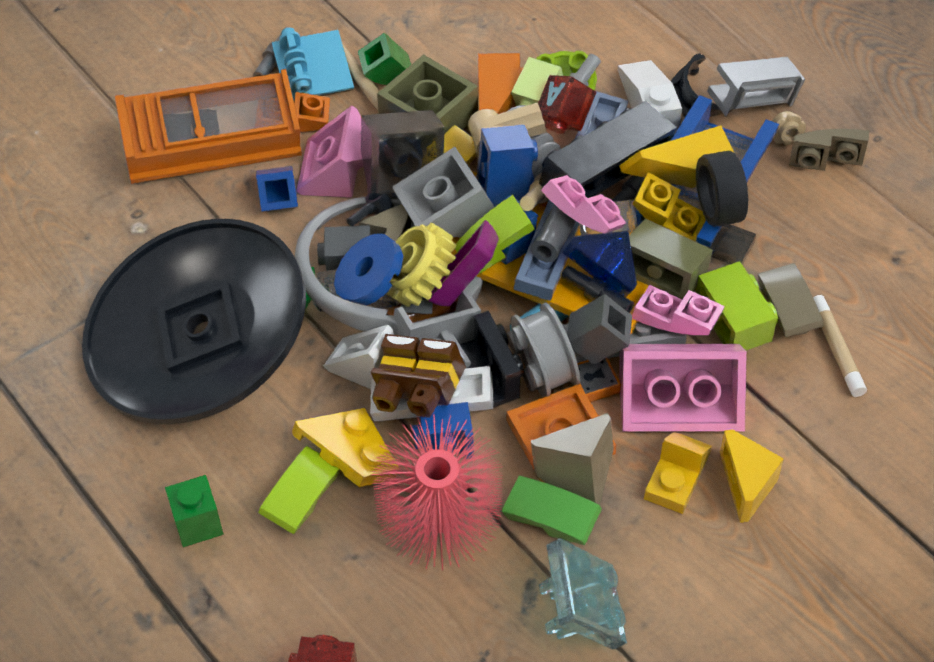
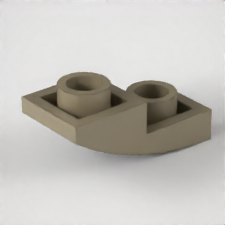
[789,129,869,171]
[758,263,823,337]

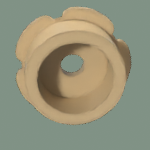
[772,111,806,145]

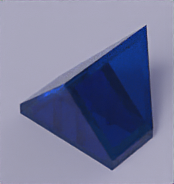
[562,231,637,297]

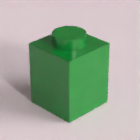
[165,475,224,548]

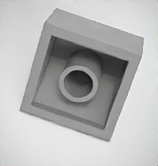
[392,147,494,237]

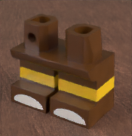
[370,334,466,418]

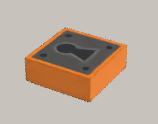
[577,358,621,402]

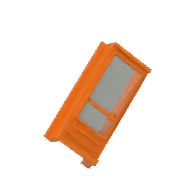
[115,69,302,184]

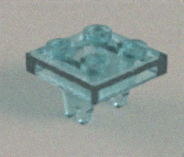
[539,538,627,650]

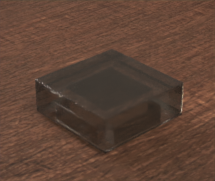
[707,224,756,265]

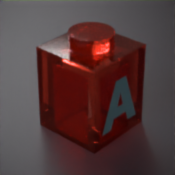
[538,75,597,134]

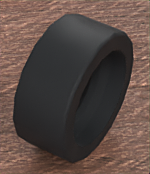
[696,150,749,227]

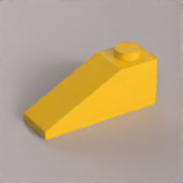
[619,125,734,188]

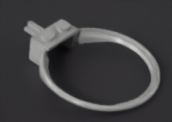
[295,197,483,368]

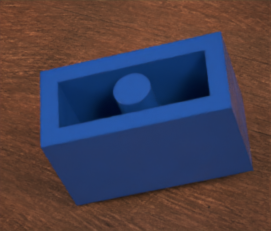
[476,125,538,207]

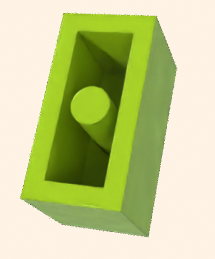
[696,261,778,350]

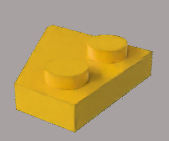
[292,408,399,487]

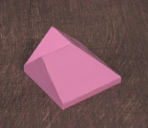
[296,106,380,197]

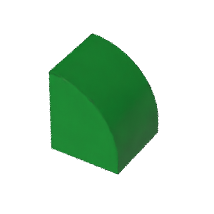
[358,32,411,85]

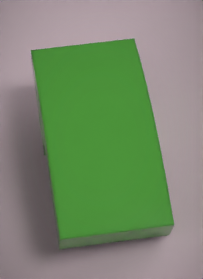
[502,476,602,545]

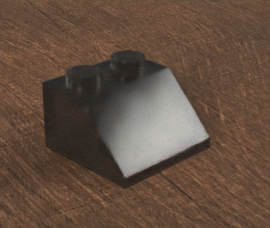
[361,110,445,199]

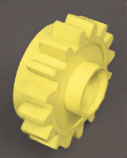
[386,223,457,307]

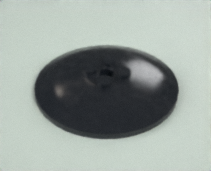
[82,219,306,424]

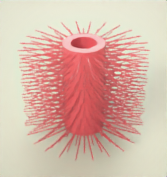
[372,415,503,571]

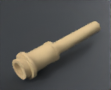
[520,173,549,211]

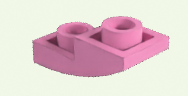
[541,175,626,234]
[632,285,725,335]

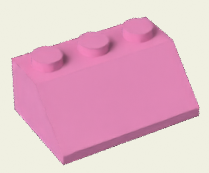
[619,344,747,431]

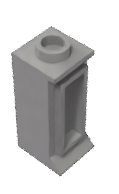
[707,57,805,116]

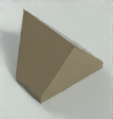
[531,413,614,505]

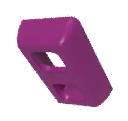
[427,220,499,306]

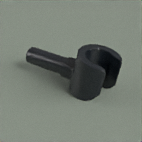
[347,192,394,226]

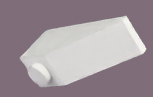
[618,60,682,134]

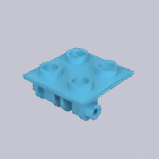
[272,27,354,101]

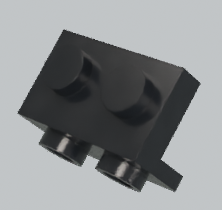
[460,311,525,408]

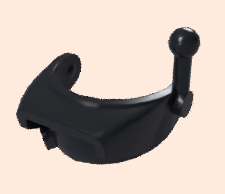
[671,53,734,118]

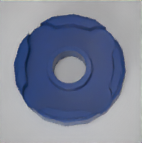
[334,234,403,306]

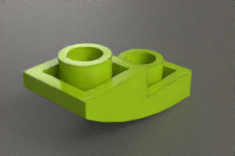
[455,195,535,275]
[258,446,340,535]

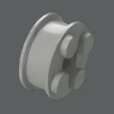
[506,303,580,397]

